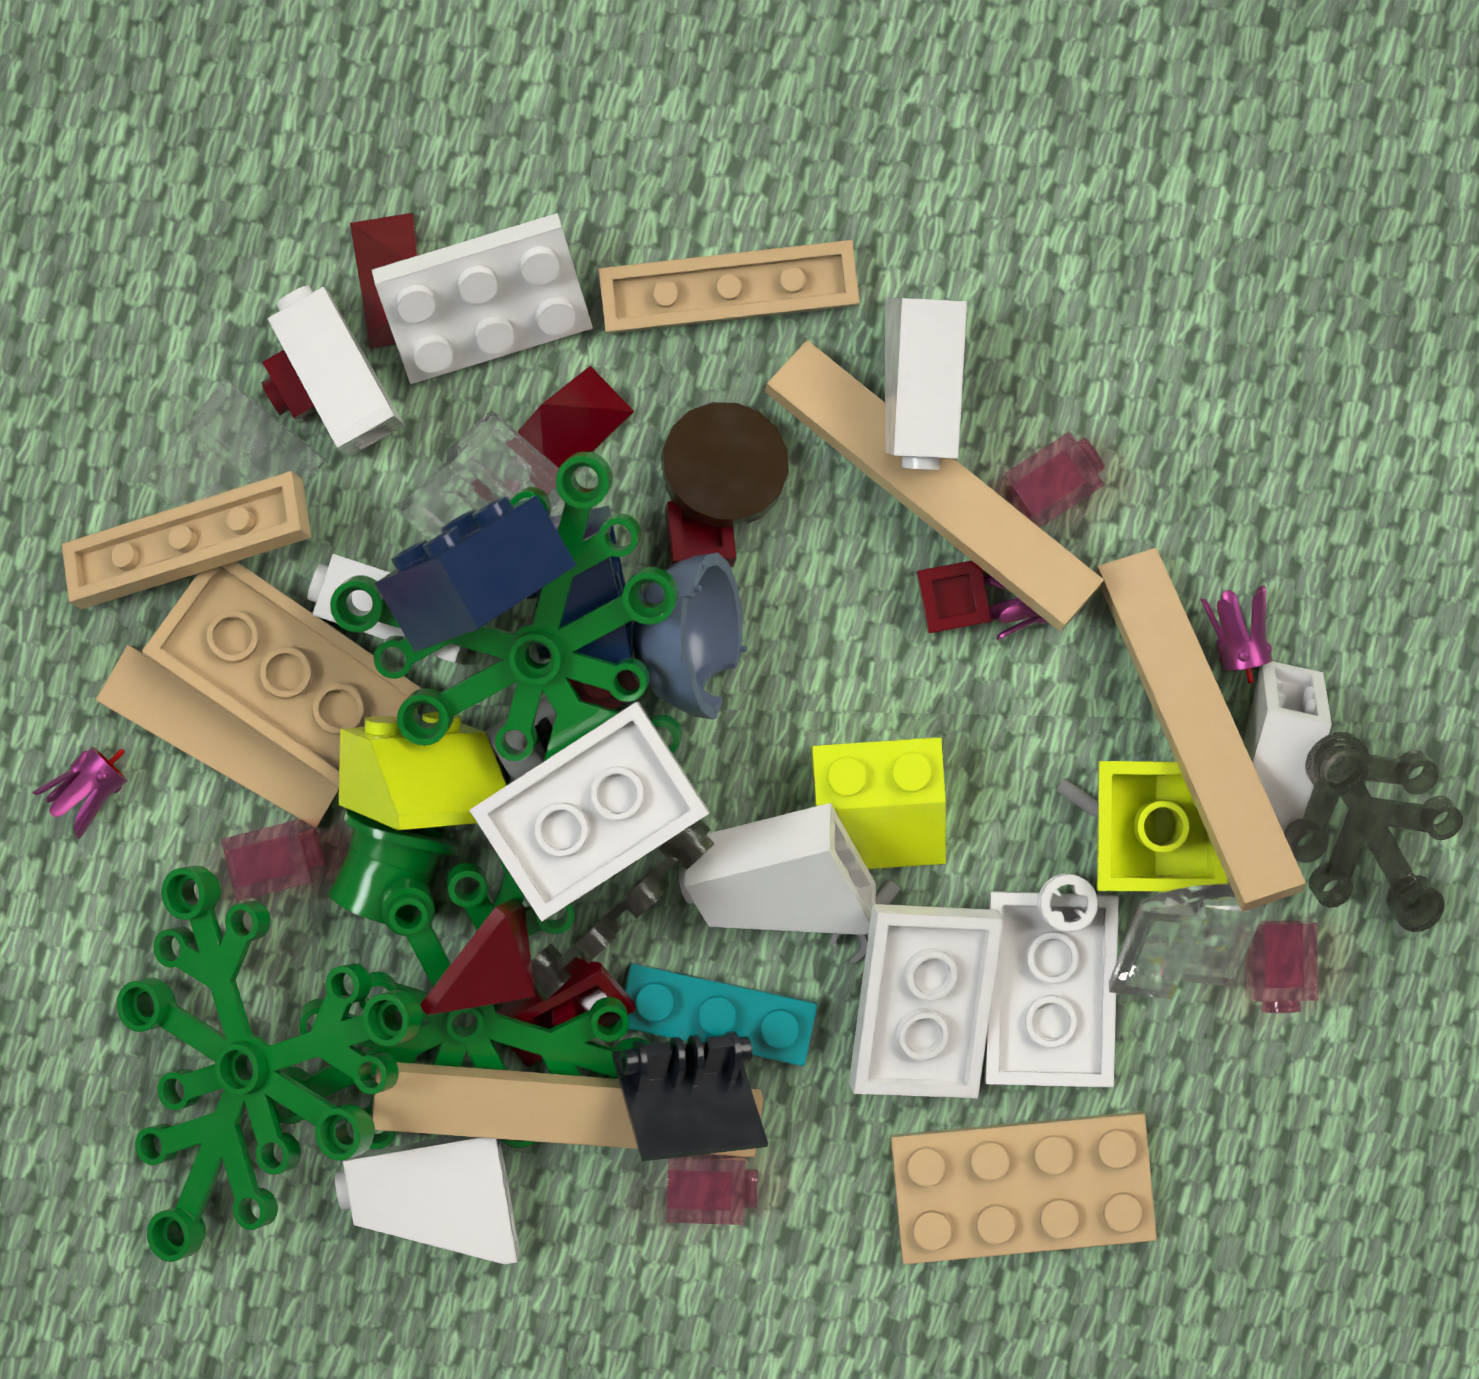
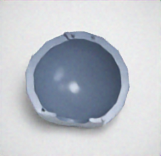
[633,552,747,720]

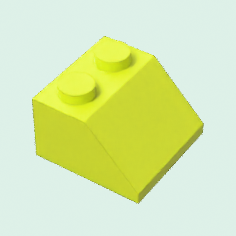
[339,712,506,830]
[810,737,946,869]
[1097,761,1228,892]

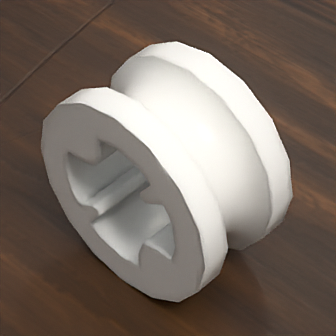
[1037,873,1098,932]

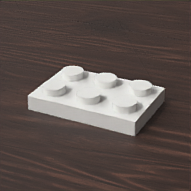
[372,213,593,384]
[470,701,710,922]
[984,891,1119,1087]
[849,904,1003,1098]

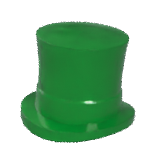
[328,808,461,924]

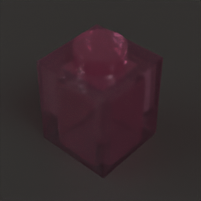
[1000,431,1105,527]
[221,819,325,902]
[1244,920,1319,1013]
[666,1154,758,1225]

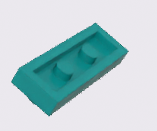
[618,962,818,1066]

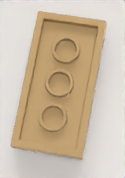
[142,561,422,790]
[890,1111,1157,1265]

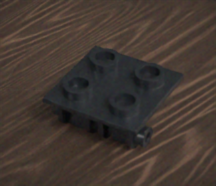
[611,1031,768,1162]

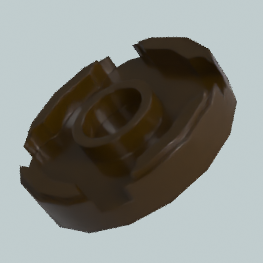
[661,402,789,527]

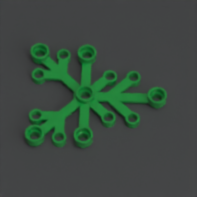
[330,452,682,762]
[272,858,651,1149]
[117,865,423,1262]

